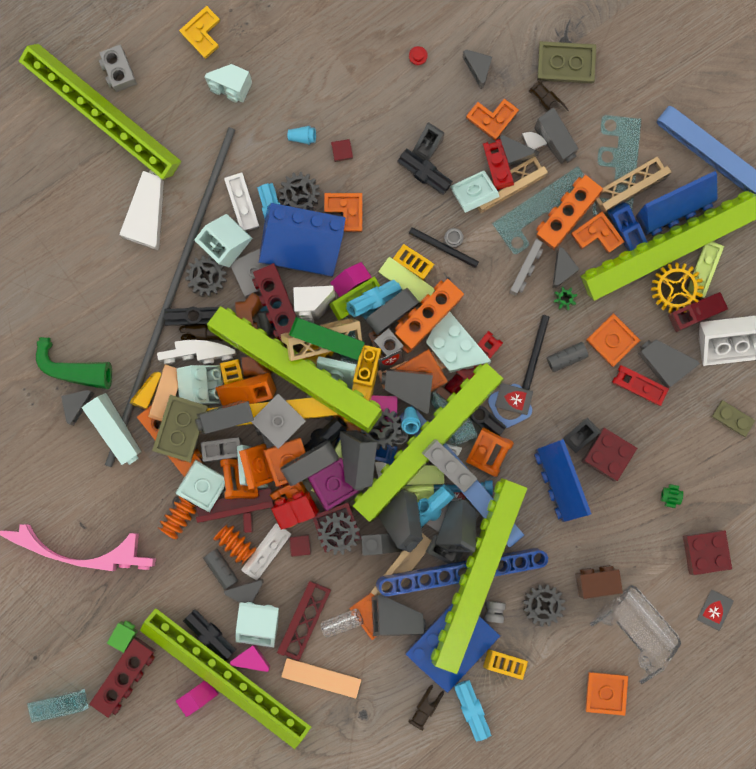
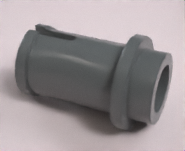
[258,311,275,335]

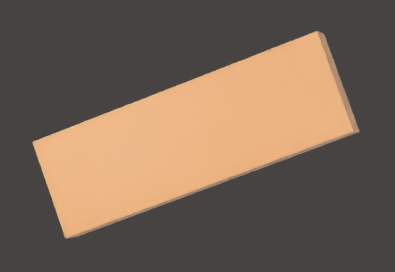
[148,364,178,421]

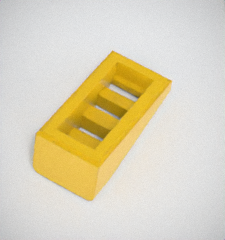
[393,244,435,281]
[220,359,244,384]
[130,372,162,409]
[483,649,528,680]

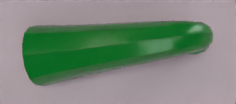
[36,337,112,389]

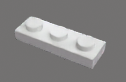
[224,173,260,231]
[241,523,292,581]

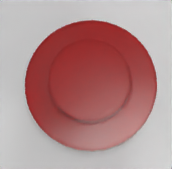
[409,46,428,65]

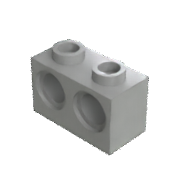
[99,45,137,92]
[201,437,242,462]

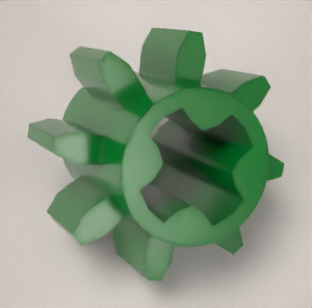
[553,287,577,311]
[661,484,683,508]

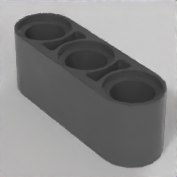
[365,288,420,335]
[280,440,339,486]

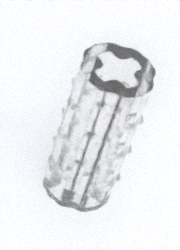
[321,608,363,638]

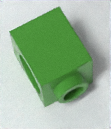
[107,620,138,653]

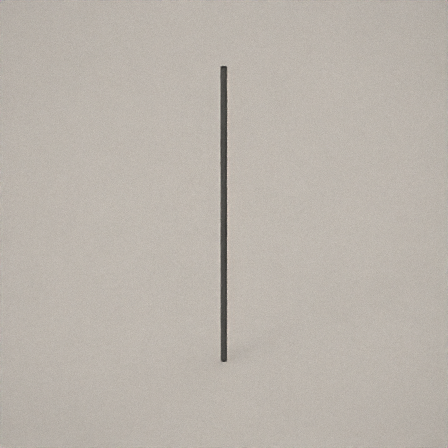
[105,127,235,467]

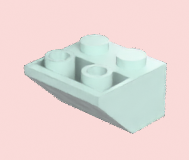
[205,64,252,102]
[194,214,253,267]
[176,365,223,405]
[236,602,279,648]

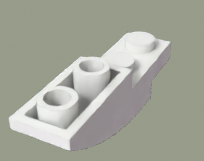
[157,340,237,365]

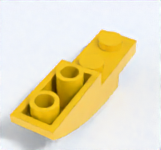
[344,345,381,424]

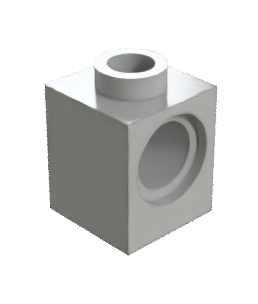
[374,328,403,357]

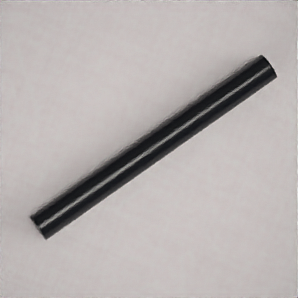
[409,227,479,268]
[522,315,550,390]

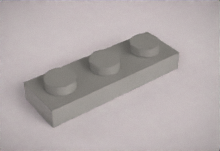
[509,239,543,296]
[422,439,478,493]

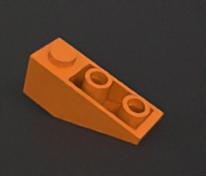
[215,372,276,405]

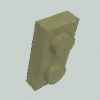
[711,400,755,437]

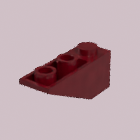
[668,292,728,332]

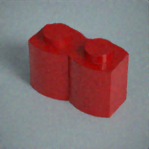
[271,490,318,530]

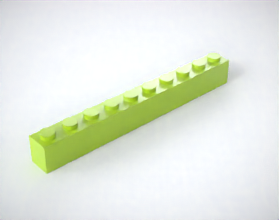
[19,44,182,180]
[580,191,756,301]
[207,306,382,434]
[353,363,504,522]
[431,478,527,674]
[140,608,311,749]

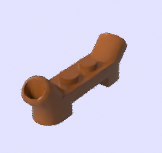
[235,293,272,377]

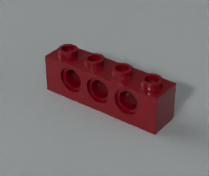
[252,263,297,345]
[89,637,156,718]

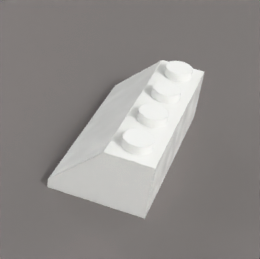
[293,286,336,323]
[699,316,756,366]

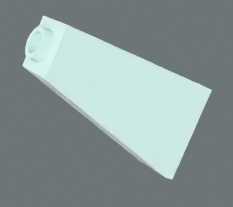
[81,393,141,465]

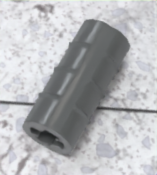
[547,342,589,372]
[203,549,239,590]

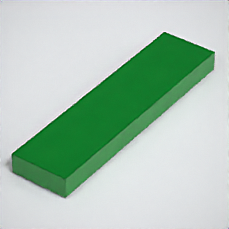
[289,317,365,360]

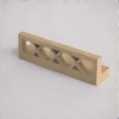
[596,156,671,214]
[477,157,548,213]
[281,317,362,361]
[371,533,432,599]

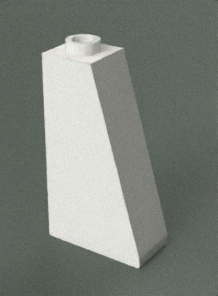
[119,170,164,250]

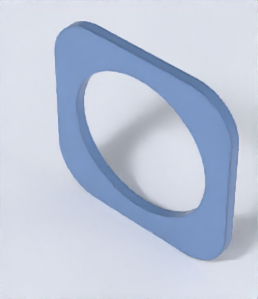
[488,384,532,428]

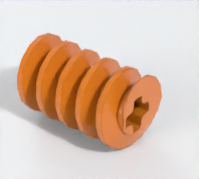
[157,496,197,540]
[213,524,257,565]

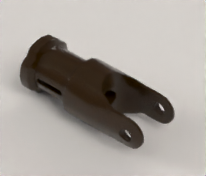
[528,79,569,111]
[179,325,223,341]
[408,685,444,731]

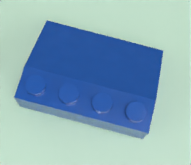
[636,171,717,236]
[258,203,346,277]
[534,439,591,522]
[405,603,500,693]

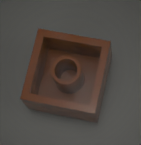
[575,565,623,599]

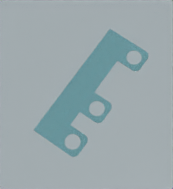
[592,115,641,218]
[492,166,596,254]

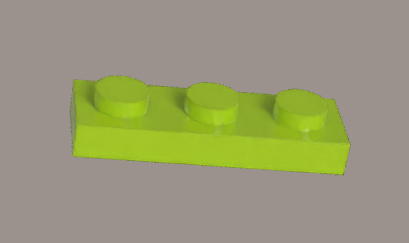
[329,276,380,320]

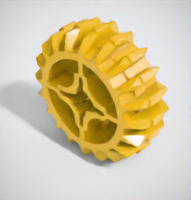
[651,262,704,314]

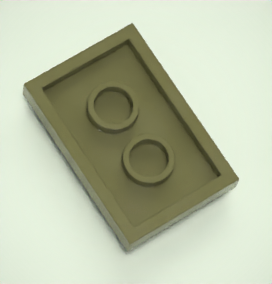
[537,41,596,83]
[152,395,208,463]

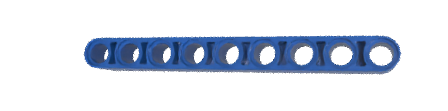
[376,548,548,596]

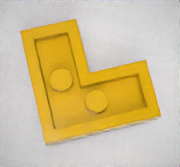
[179,6,220,59]

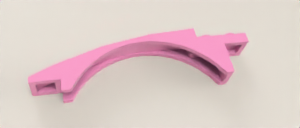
[0,524,156,571]

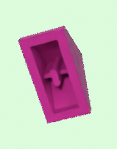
[330,262,372,297]
[371,396,398,423]
[230,645,270,672]
[176,680,218,717]

